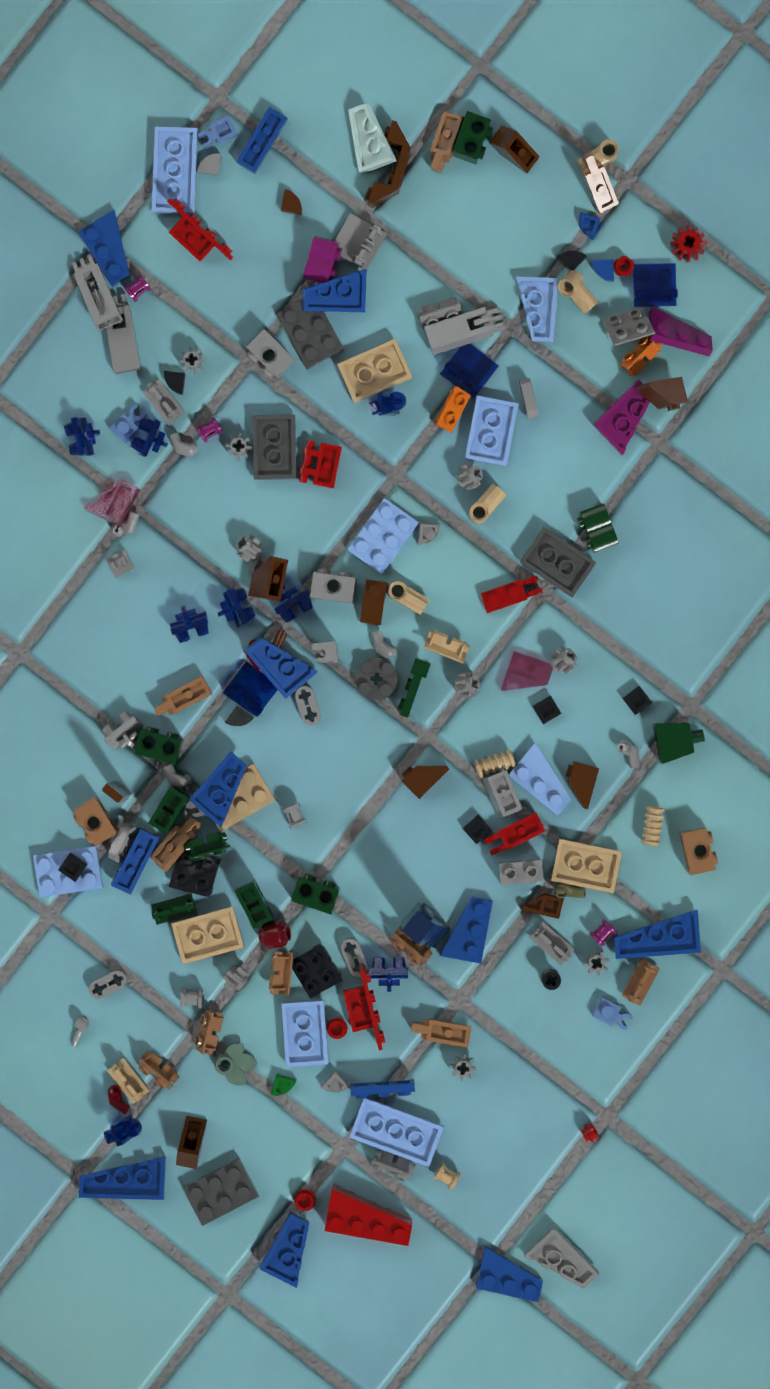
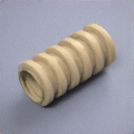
[474,749,515,778]
[641,806,665,846]

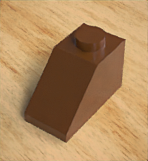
[489,125,540,173]
[636,377,688,411]
[248,556,288,602]
[360,579,388,625]
[565,761,599,809]
[401,765,449,799]
[176,1116,207,1169]

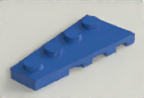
[614,909,701,959]
[79,1156,166,1200]

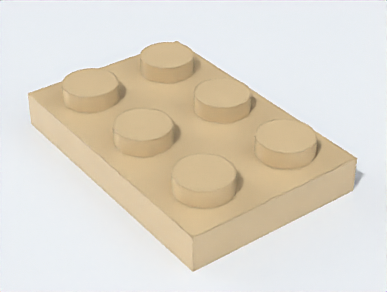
[337,338,413,404]
[215,763,276,832]
[551,839,622,893]
[171,906,245,964]

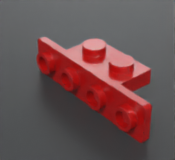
[167,198,233,262]
[343,965,385,1050]

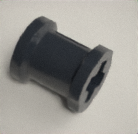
[541,969,561,990]

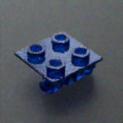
[633,263,678,307]
[440,344,499,399]
[223,662,278,717]

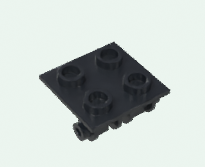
[169,850,221,898]
[292,943,343,998]

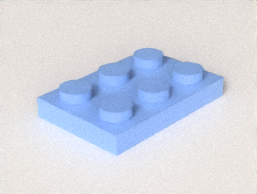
[465,396,519,467]
[348,498,419,575]
[33,846,103,897]
[281,1000,329,1067]

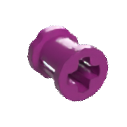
[123,274,152,302]
[196,417,223,443]
[589,919,617,947]

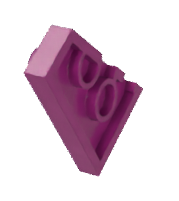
[648,306,713,356]
[593,380,650,455]

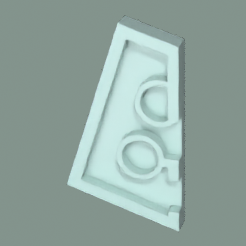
[348,103,397,173]

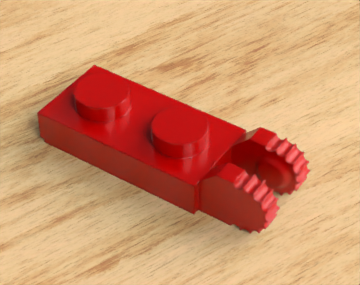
[480,576,543,614]
[483,812,545,856]

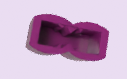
[303,236,342,283]

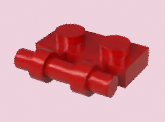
[298,440,342,489]

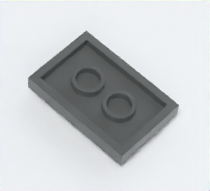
[277,299,344,370]
[252,414,297,480]
[520,527,597,598]
[183,1158,259,1226]

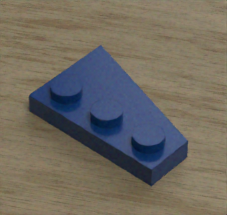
[79,210,130,287]
[302,269,367,312]
[245,637,318,699]
[189,751,247,828]
[439,897,493,964]
[259,1211,309,1288]
[476,1245,543,1302]

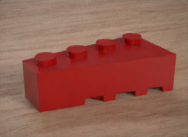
[324,1184,412,1246]

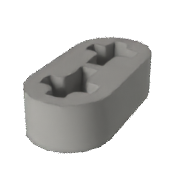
[519,378,538,419]
[295,686,321,725]
[108,823,138,863]
[341,938,369,977]
[89,969,128,999]

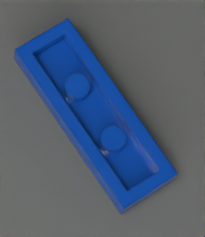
[236,107,288,174]
[111,828,159,895]
[350,1080,415,1099]

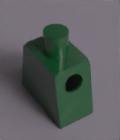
[653,723,705,764]

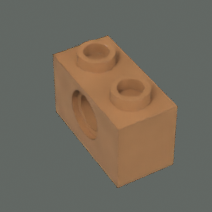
[73,796,119,846]
[679,827,718,875]

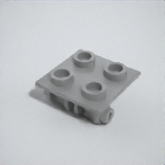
[335,213,387,269]
[602,307,655,346]

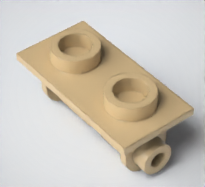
[423,630,470,663]
[107,1058,150,1104]

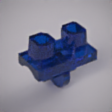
[369,392,406,416]
[64,417,100,456]
[130,418,168,457]
[274,585,313,623]
[217,588,255,628]
[170,605,209,643]
[370,957,408,992]
[104,1114,142,1147]

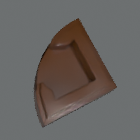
[281,190,302,215]

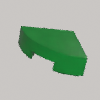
[270,1073,297,1096]

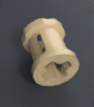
[433,1162,461,1190]

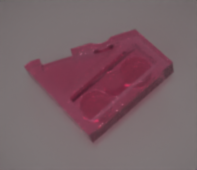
[84,479,140,527]
[501,651,553,691]

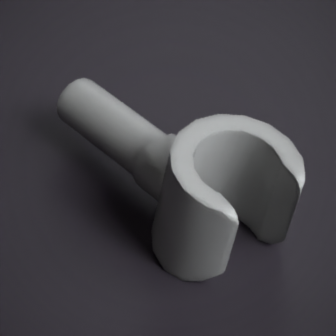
[71,1016,89,1047]

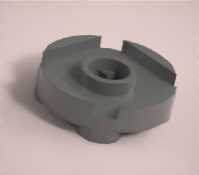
[355,658,398,700]

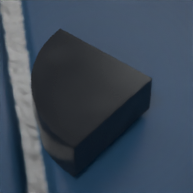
[557,250,587,271]
[164,371,186,395]

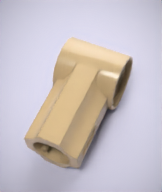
[577,139,619,174]
[557,270,598,314]
[469,484,507,525]
[387,581,429,615]

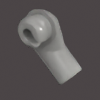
[168,432,198,457]
[112,511,140,537]
[372,631,397,658]
[162,764,192,789]

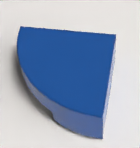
[579,212,601,240]
[591,259,614,282]

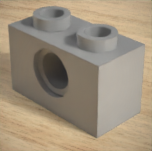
[246,329,295,380]
[310,569,356,604]
[498,858,544,885]

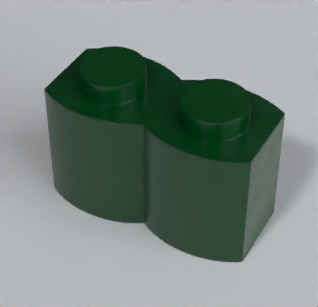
[577,503,619,553]

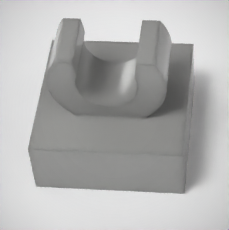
[106,550,135,578]

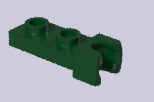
[397,658,431,718]

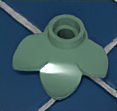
[214,1043,257,1085]

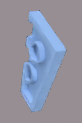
[516,276,559,343]
[508,742,571,816]

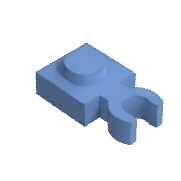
[198,115,238,149]
[109,405,147,444]
[592,997,633,1030]

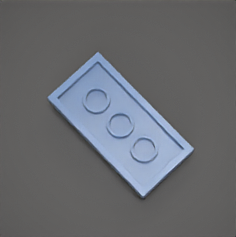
[151,126,198,215]
[349,1098,444,1167]

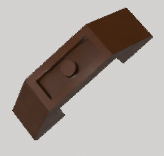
[366,120,411,208]

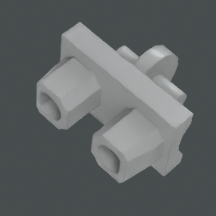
[102,711,143,749]

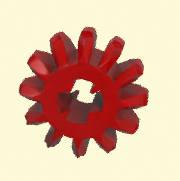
[670,225,707,263]

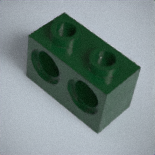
[452,111,493,164]
[134,726,184,765]
[148,786,191,834]
[291,873,340,915]
[234,879,274,929]

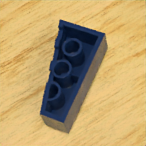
[401,902,450,948]

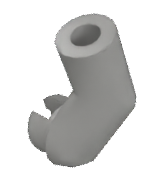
[617,740,640,768]

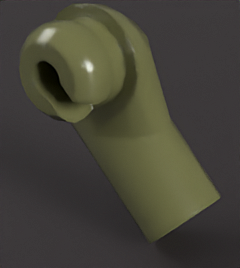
[555,883,586,898]

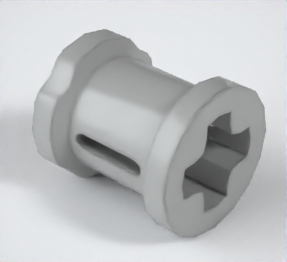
[282,802,307,829]
[180,988,204,1008]

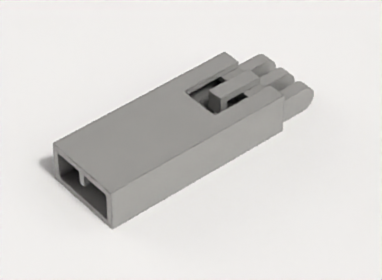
[71,254,123,331]
[106,293,141,374]
[424,307,507,355]

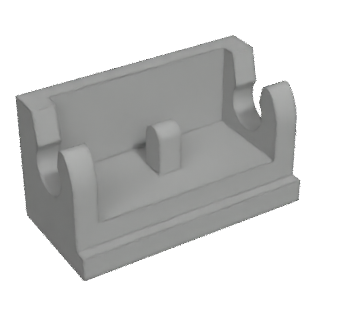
[311,641,339,663]
[482,770,522,818]

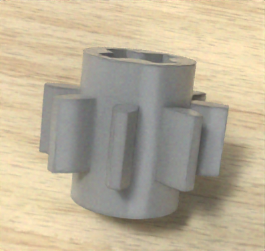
[179,347,206,375]
[226,433,253,461]
[456,462,483,491]
[236,534,262,562]
[551,646,577,674]
[453,672,480,699]
[583,948,610,976]
[223,965,249,991]
[450,1053,476,1081]

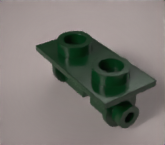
[184,831,231,861]
[151,893,197,925]

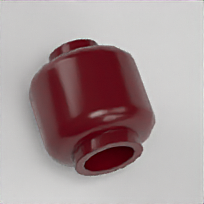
[258,920,291,949]

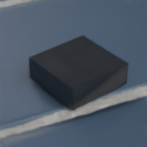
[622,686,652,715]
[532,695,562,724]
[462,815,492,844]
[58,852,88,882]

